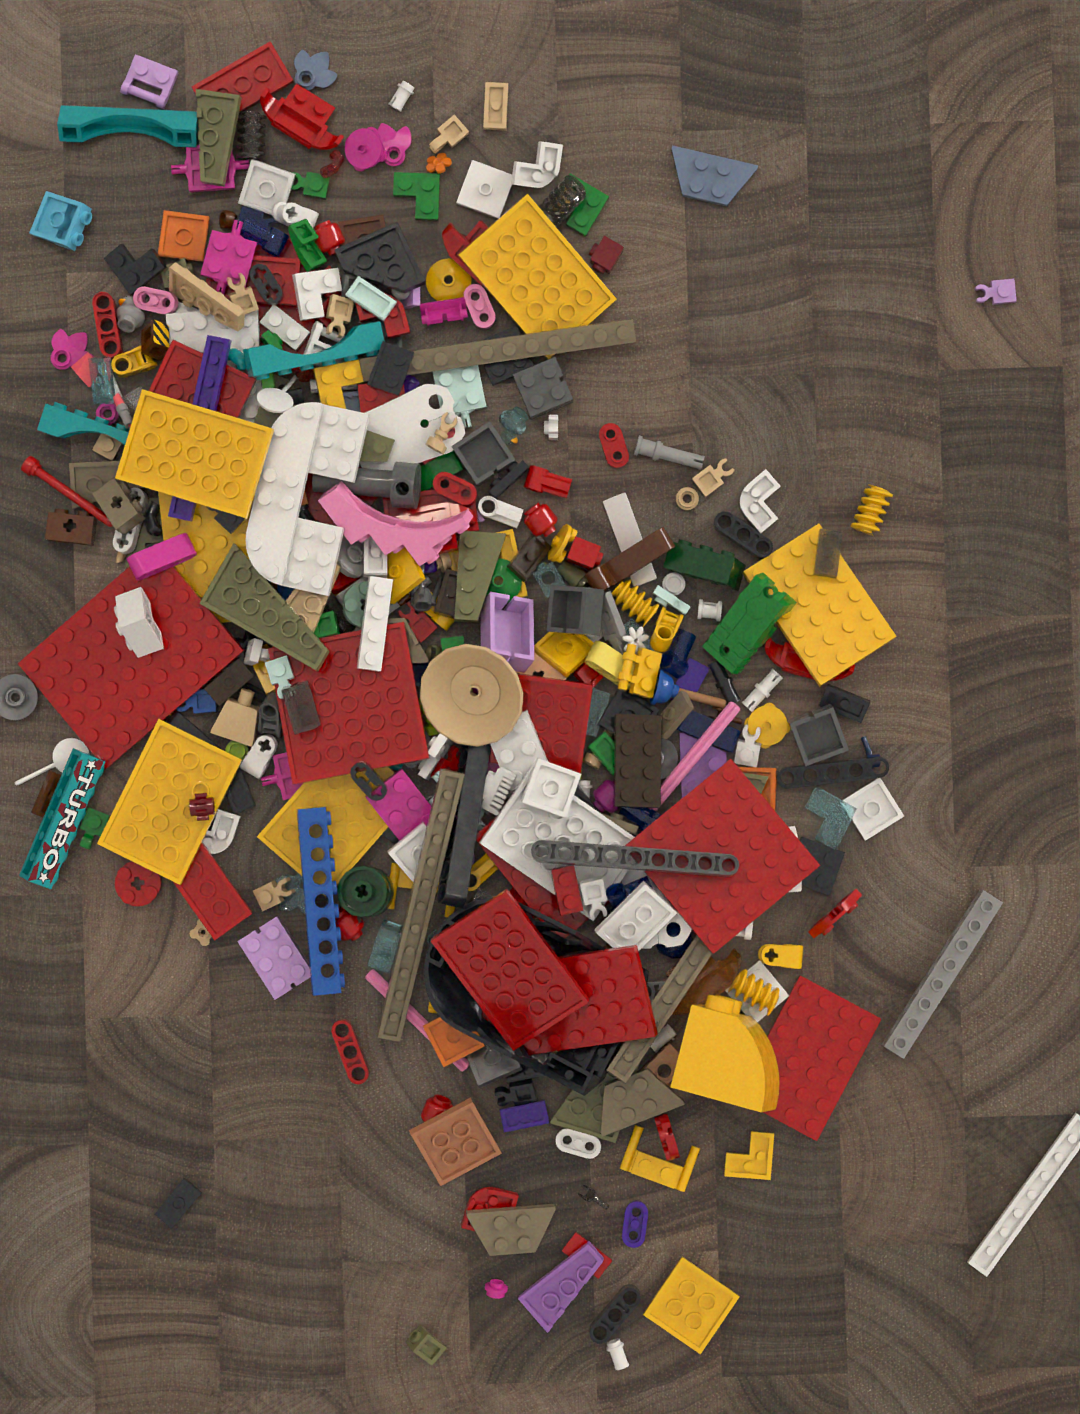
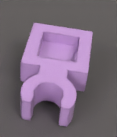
[975,279,1016,305]

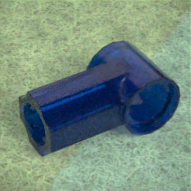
[240,218,290,257]
[660,629,696,679]
[619,807,661,831]
[606,876,653,911]

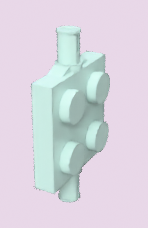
[433,365,487,429]

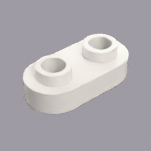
[556,1128,601,1159]

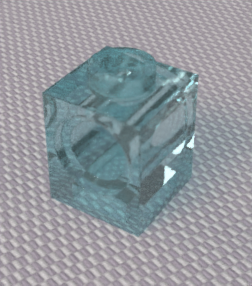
[533,561,566,599]

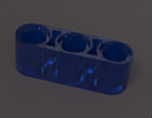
[676,710,741,753]

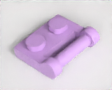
[120,54,179,109]

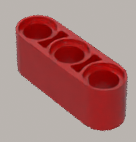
[92,292,123,360]
[331,1019,370,1084]

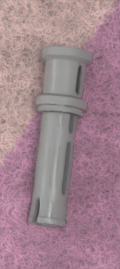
[634,435,705,470]

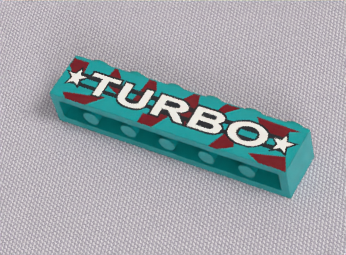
[19,748,105,889]

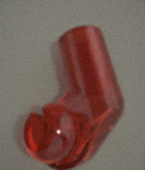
[320,149,345,178]
[295,367,315,382]

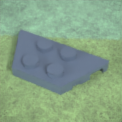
[671,145,758,207]

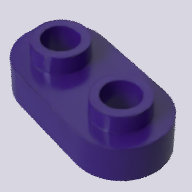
[622,1200,648,1248]

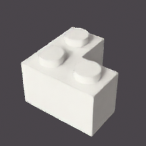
[114,587,164,658]

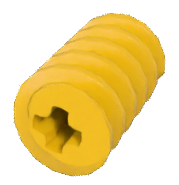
[851,484,893,536]
[612,579,659,627]
[728,969,780,1016]

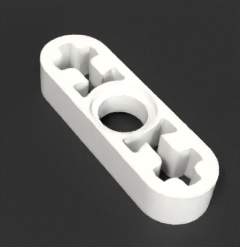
[113,488,148,554]

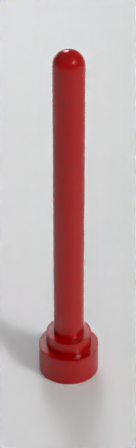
[21,456,113,527]

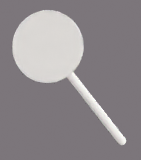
[256,371,302,413]
[15,738,90,785]

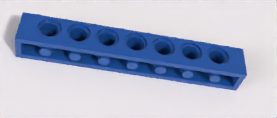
[297,807,345,996]

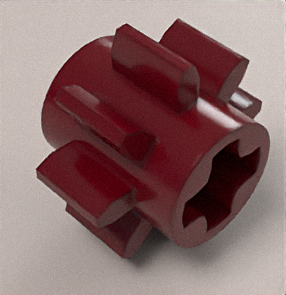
[189,793,215,821]

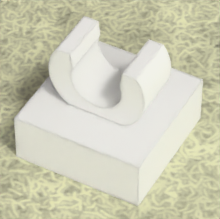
[243,638,270,666]

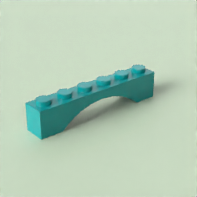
[57,105,199,148]
[243,321,384,380]
[37,402,130,445]

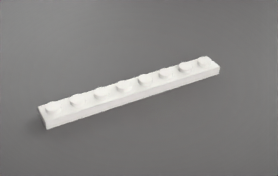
[967,1113,1080,1277]

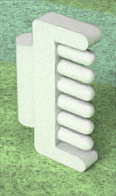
[481,767,517,815]

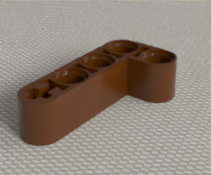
[584,527,676,592]

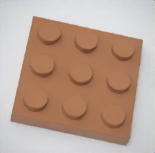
[409,1097,502,1186]

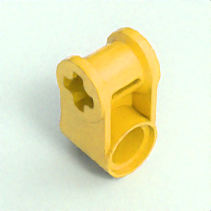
[111,346,158,378]
[650,606,684,652]
[758,944,803,969]

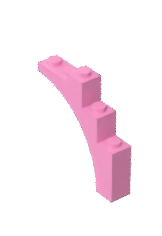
[318,481,473,566]

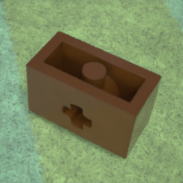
[45,509,97,546]

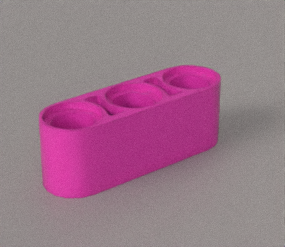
[127,533,197,580]

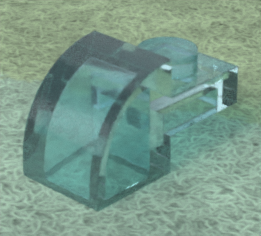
[367,919,403,974]

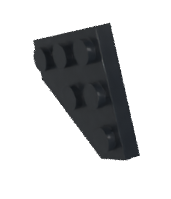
[334,222,426,293]

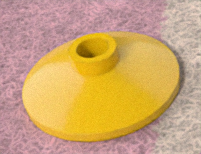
[426,258,471,301]

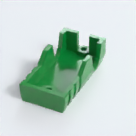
[702,573,797,674]

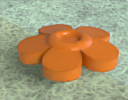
[426,153,452,174]

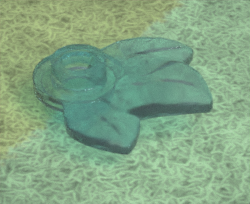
[275,873,305,914]

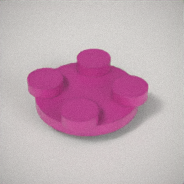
[345,127,387,172]

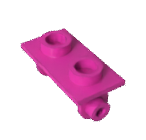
[420,297,468,326]

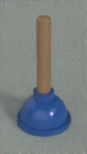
[650,669,726,708]

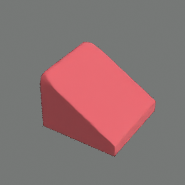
[71,352,102,387]

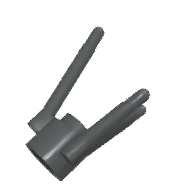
[409,564,445,612]

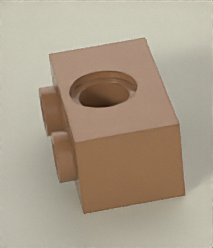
[639,1042,679,1087]

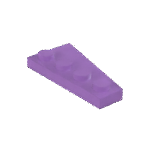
[518,1241,604,1333]

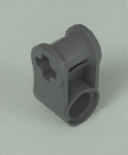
[258,692,283,738]

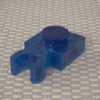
[236,206,279,235]

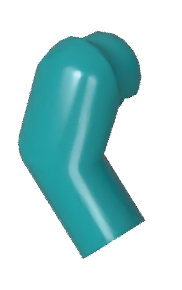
[227,348,247,371]

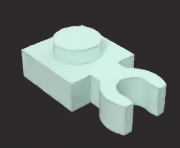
[653,585,690,615]
[265,655,296,699]

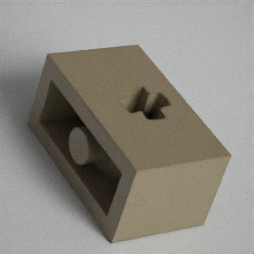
[92,478,146,535]

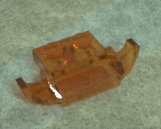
[666,948,741,1015]

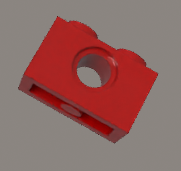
[567,536,604,571]

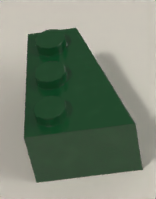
[663,539,746,591]

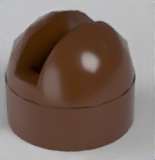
[219,210,237,229]

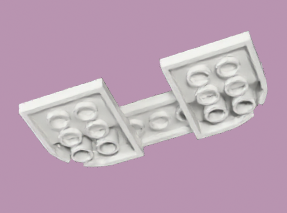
[246,402,370,596]

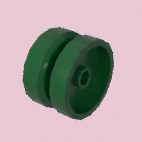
[337,866,394,917]

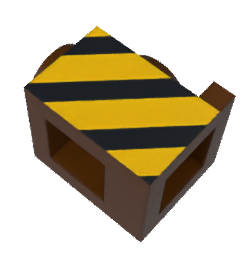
[141,319,170,360]

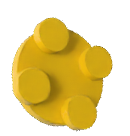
[548,524,577,563]
[744,703,790,749]

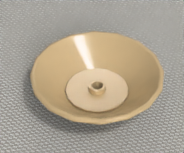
[420,644,523,747]

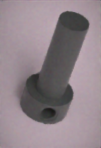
[312,462,421,509]

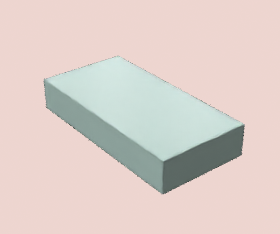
[345,276,397,322]

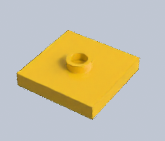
[387,547,425,604]
[534,632,594,678]

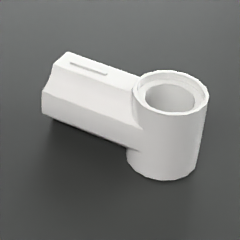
[477,496,524,529]

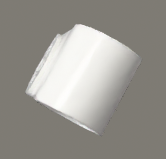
[272,202,319,229]
[240,734,278,780]

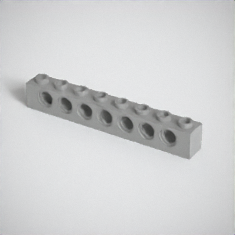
[881,890,1003,1059]

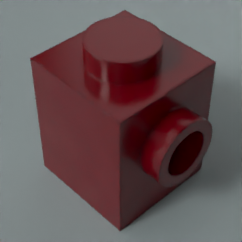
[589,236,624,274]

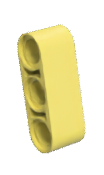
[585,641,635,690]

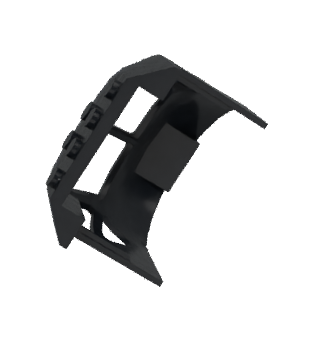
[424,897,649,1096]

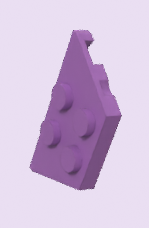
[679,733,727,799]

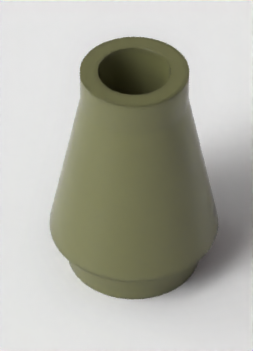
[557,560,589,587]

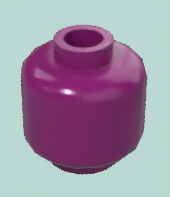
[593,779,619,813]

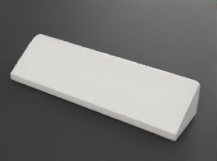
[603,492,657,587]

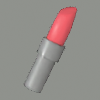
[113,393,132,429]

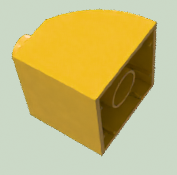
[671,994,779,1112]

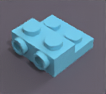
[29,191,92,251]

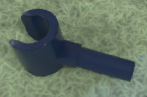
[861,736,881,767]

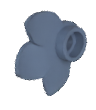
[294,50,337,91]

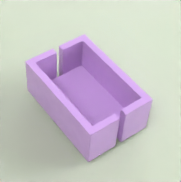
[481,592,534,673]
[237,916,311,1000]

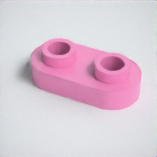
[464,284,495,329]
[133,287,178,314]

